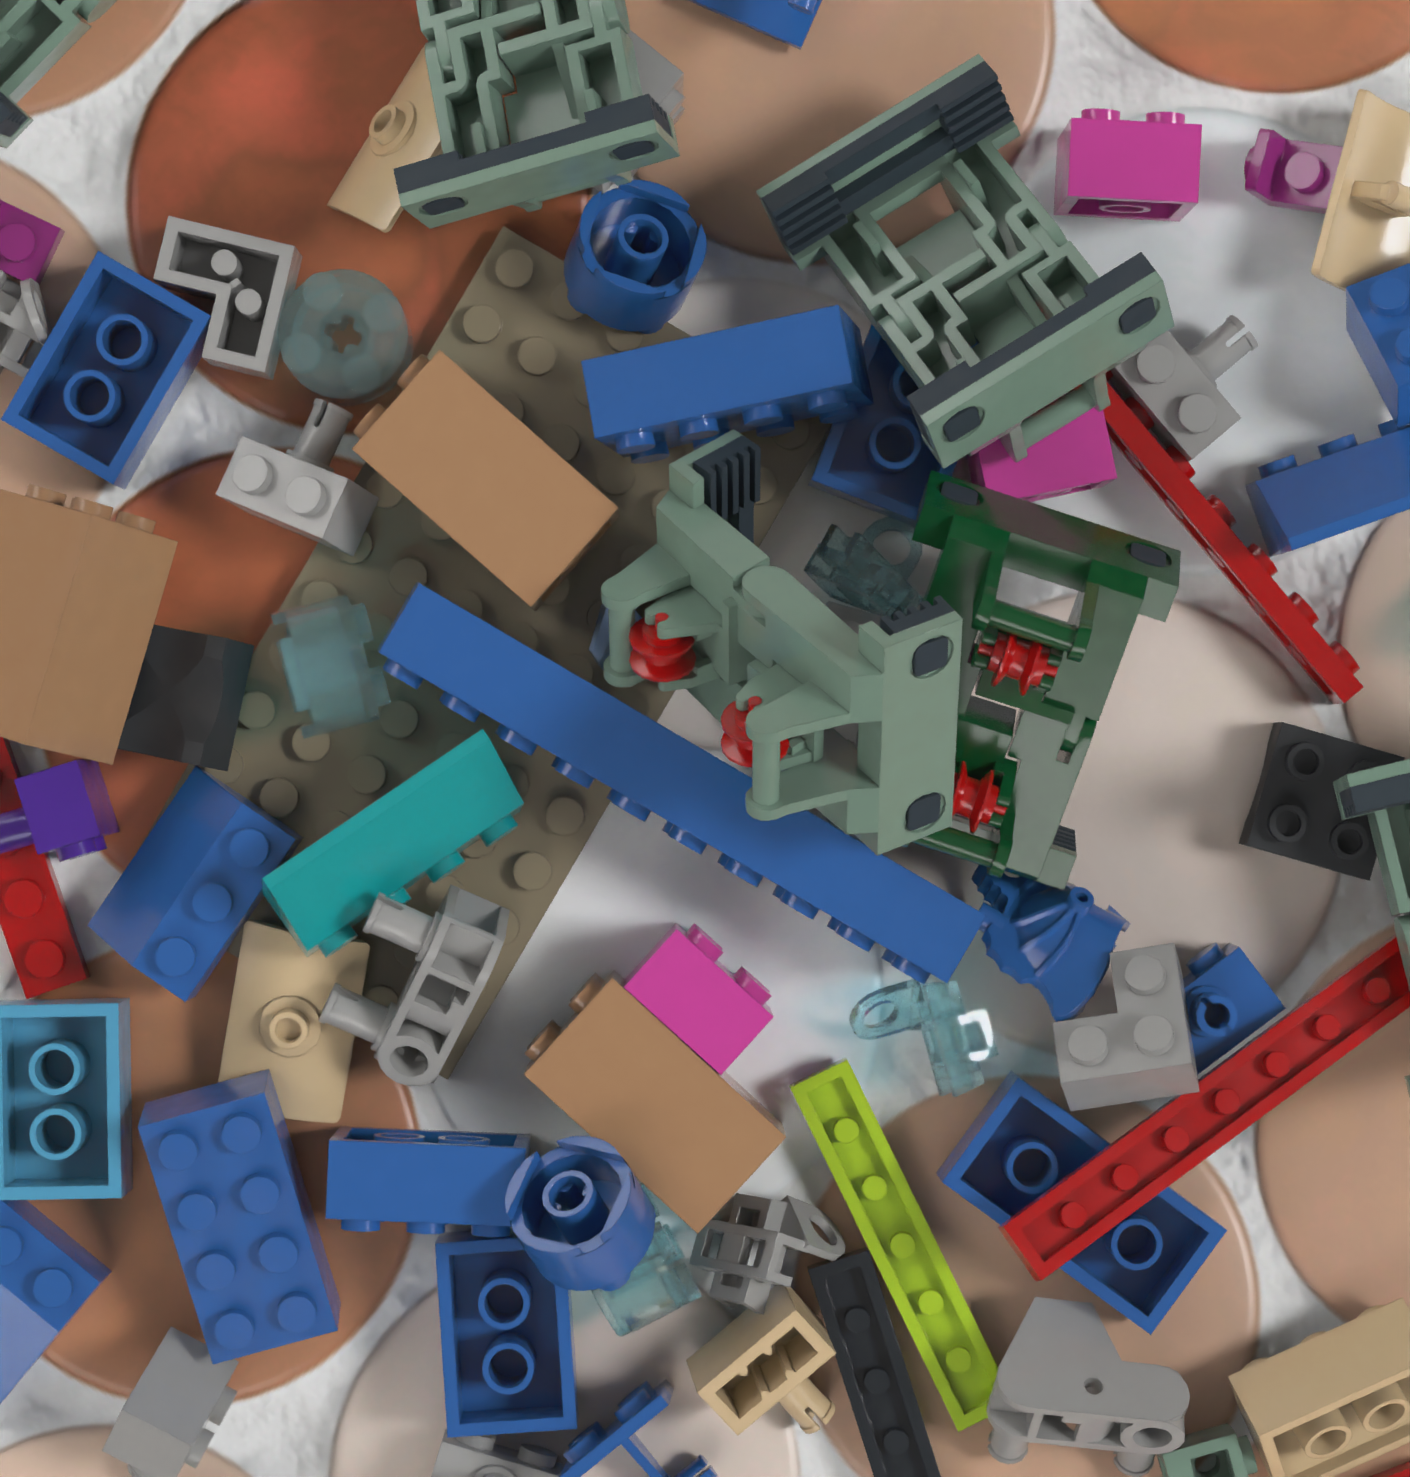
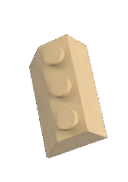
[1228,1297,1410,1477]

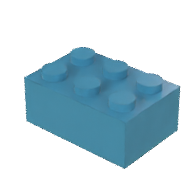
[0,998,133,1200]

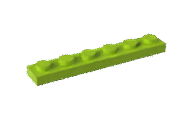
[789,1057,998,1432]

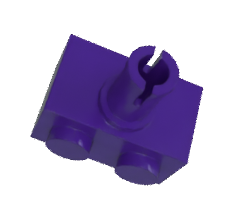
[0,759,120,862]

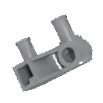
[319,884,510,1086]
[986,1297,1190,1477]

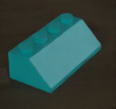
[262,729,524,958]

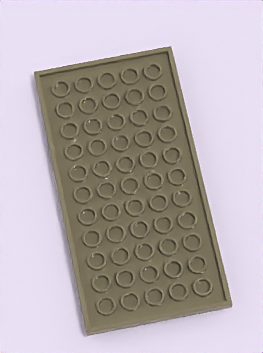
[140,226,831,1080]

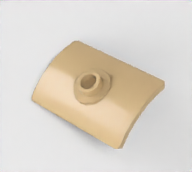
[327,45,443,233]
[1311,89,1410,291]
[218,920,370,1123]

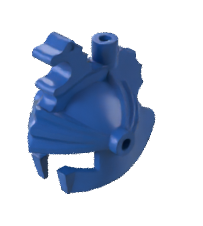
[971,864,1130,1022]

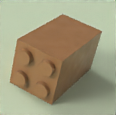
[352,349,620,612]
[0,484,178,765]
[524,970,786,1234]

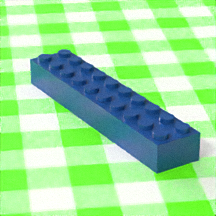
[377,582,987,984]

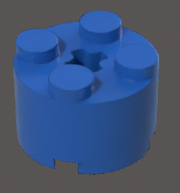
[564,180,707,334]
[505,1136,656,1291]

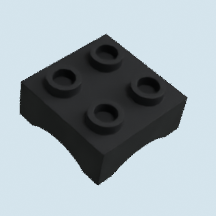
[117,625,254,771]
[1239,722,1405,881]

